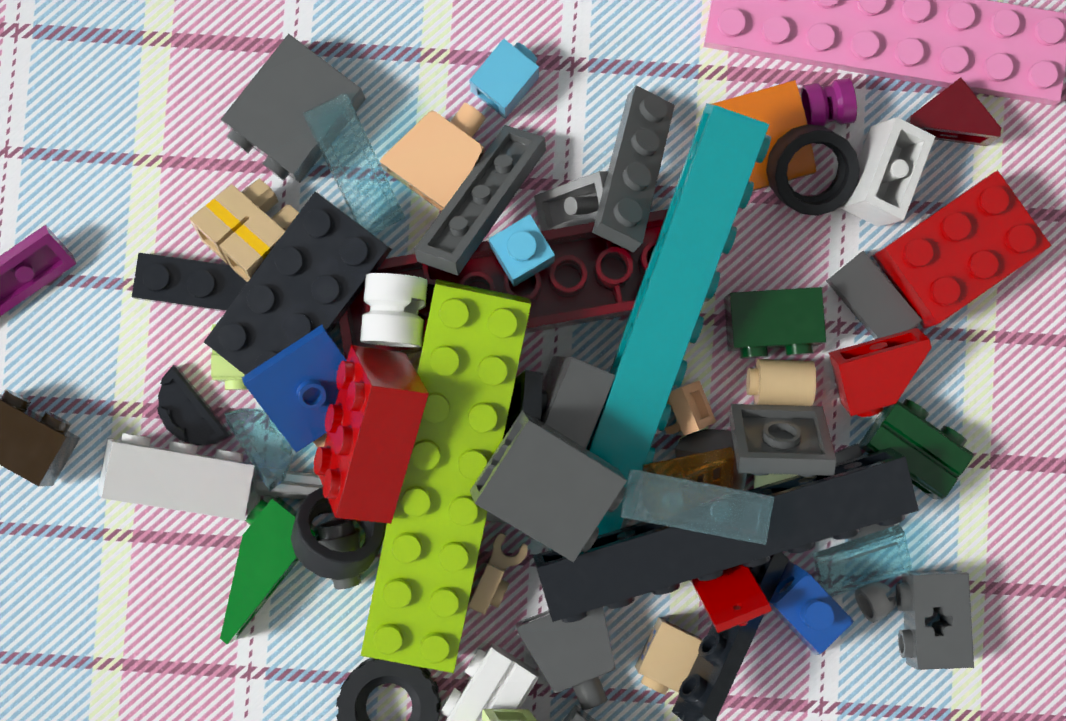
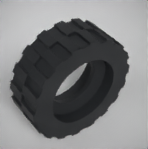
[336,658,441,721]

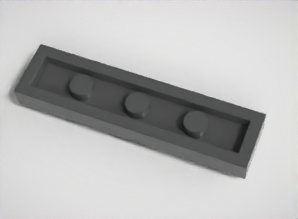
[592,85,675,252]
[414,125,546,275]

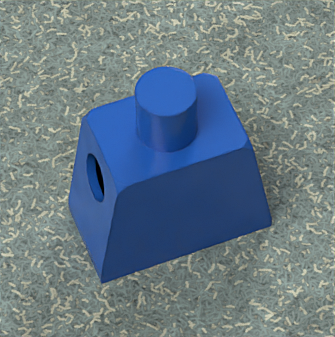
[770,561,854,655]

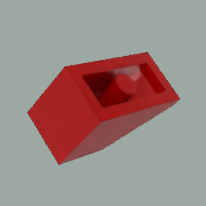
[829,328,932,417]

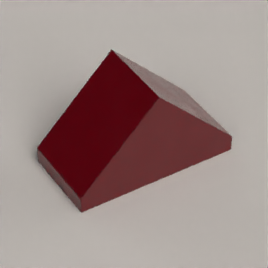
[905,77,1001,146]

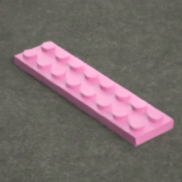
[703,0,1066,106]

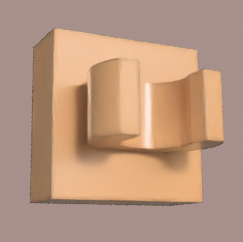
[665,381,716,436]

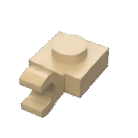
[468,533,528,615]

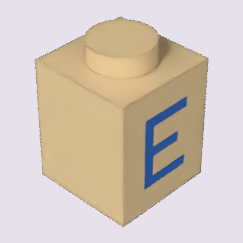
[635,617,702,695]

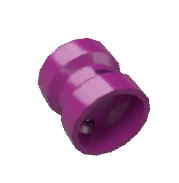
[801,78,857,126]

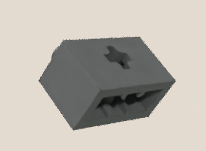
[896,570,974,670]

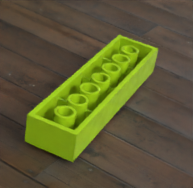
[360,279,531,673]

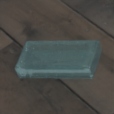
[812,525,913,597]

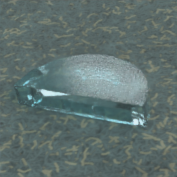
[225,408,293,492]

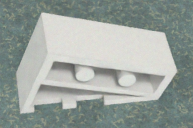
[97,433,255,521]

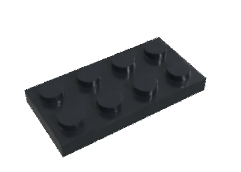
[204,191,392,375]

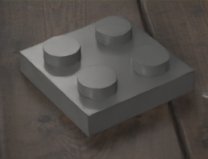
[729,404,836,477]

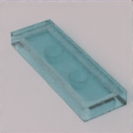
[303,93,406,235]
[620,469,774,545]

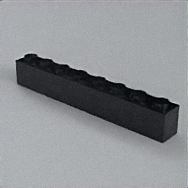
[532,448,919,623]

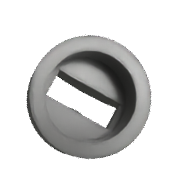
[855,581,896,623]

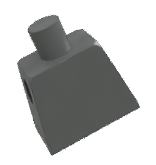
[516,607,616,710]

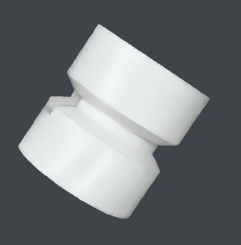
[360,273,428,348]

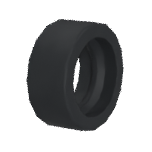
[766,124,860,216]
[291,487,386,580]

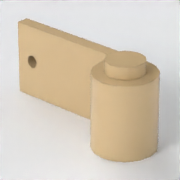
[746,359,816,488]

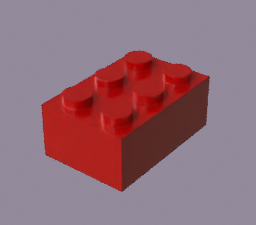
[872,170,1052,329]
[314,345,429,524]

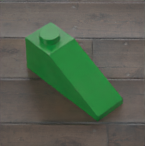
[220,497,318,645]

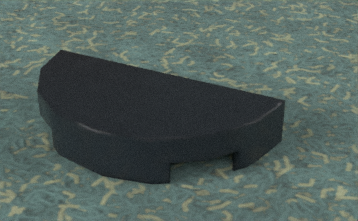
[157,365,233,446]

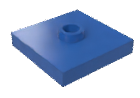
[241,325,347,453]

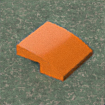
[712,80,817,191]

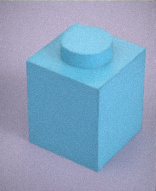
[469,38,539,119]
[489,214,555,286]

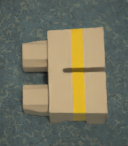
[189,178,299,282]

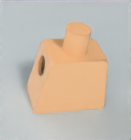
[379,102,486,212]

